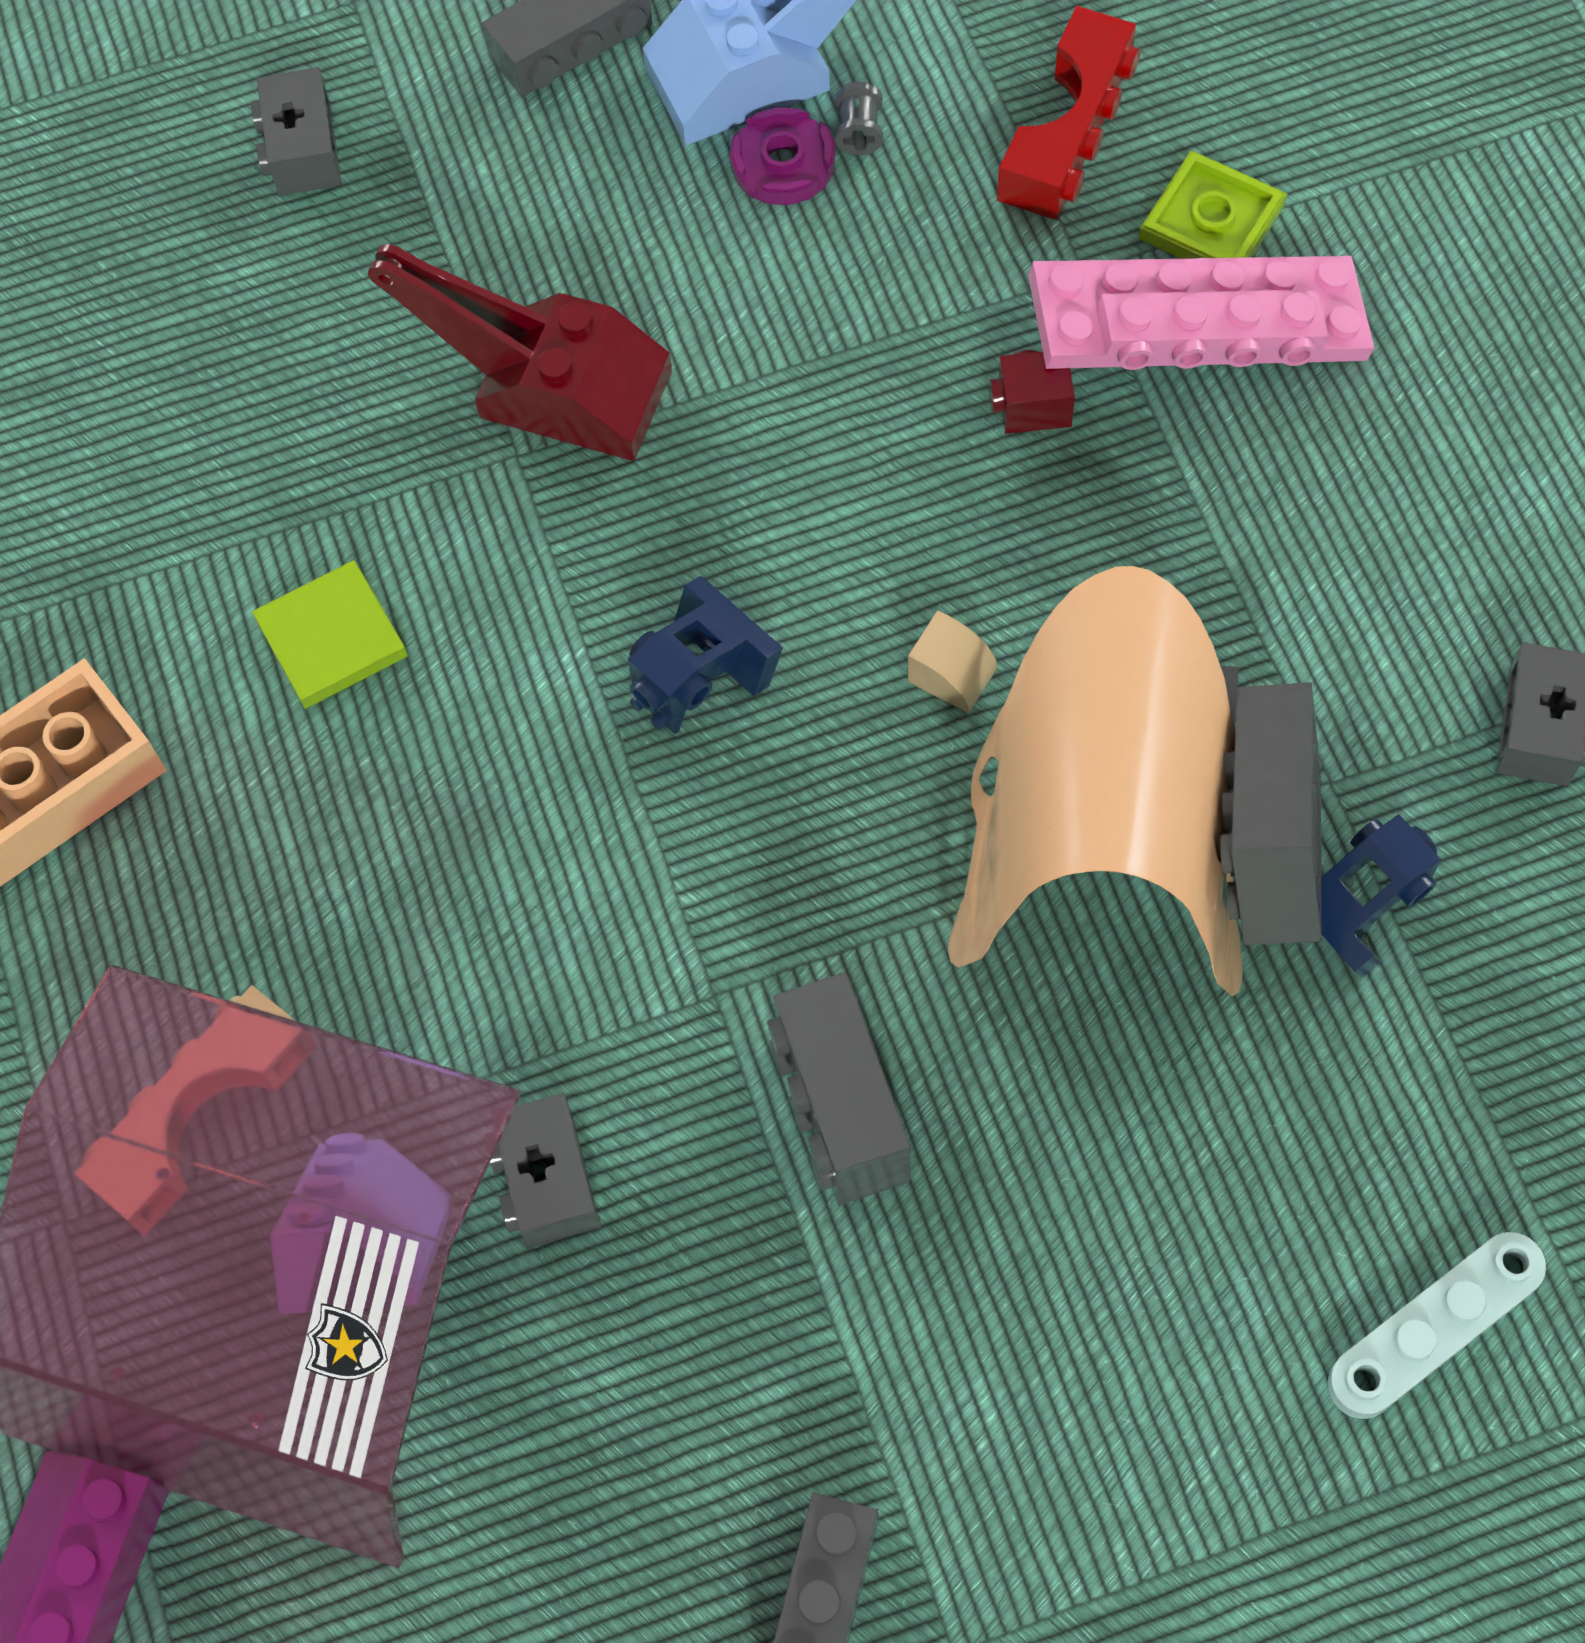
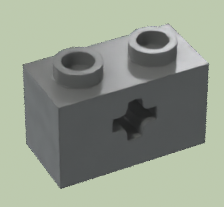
[251,67,342,196]
[1496,642,1585,786]
[485,1093,601,1248]

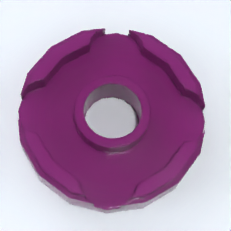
[729,107,836,205]

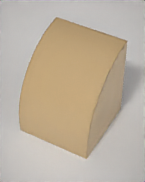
[908,610,997,713]

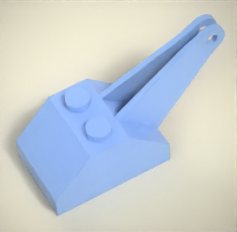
[642,0,856,145]

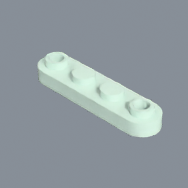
[1328,1232,1546,1419]

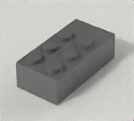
[1221,682,1322,945]

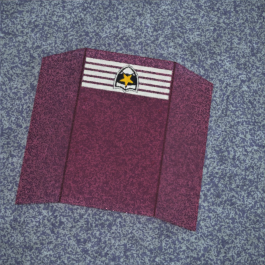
[0,965,521,1568]

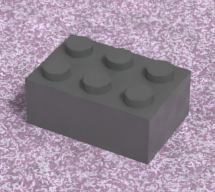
[767,972,911,1206]

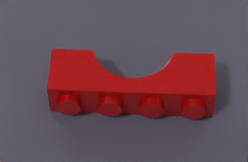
[997,5,1141,220]

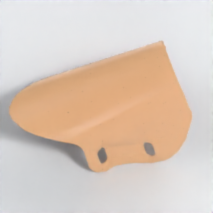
[948,566,1243,996]

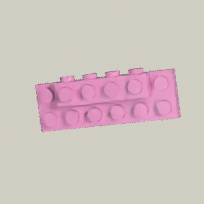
[1028,256,1374,370]

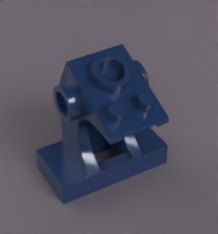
[628,576,783,734]
[1321,814,1441,977]

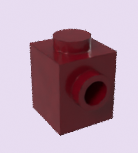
[989,350,1075,434]

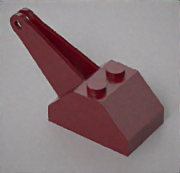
[368,244,672,461]

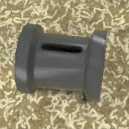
[835,82,883,155]

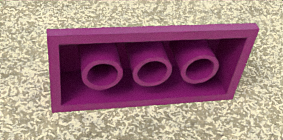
[0,1451,170,1643]

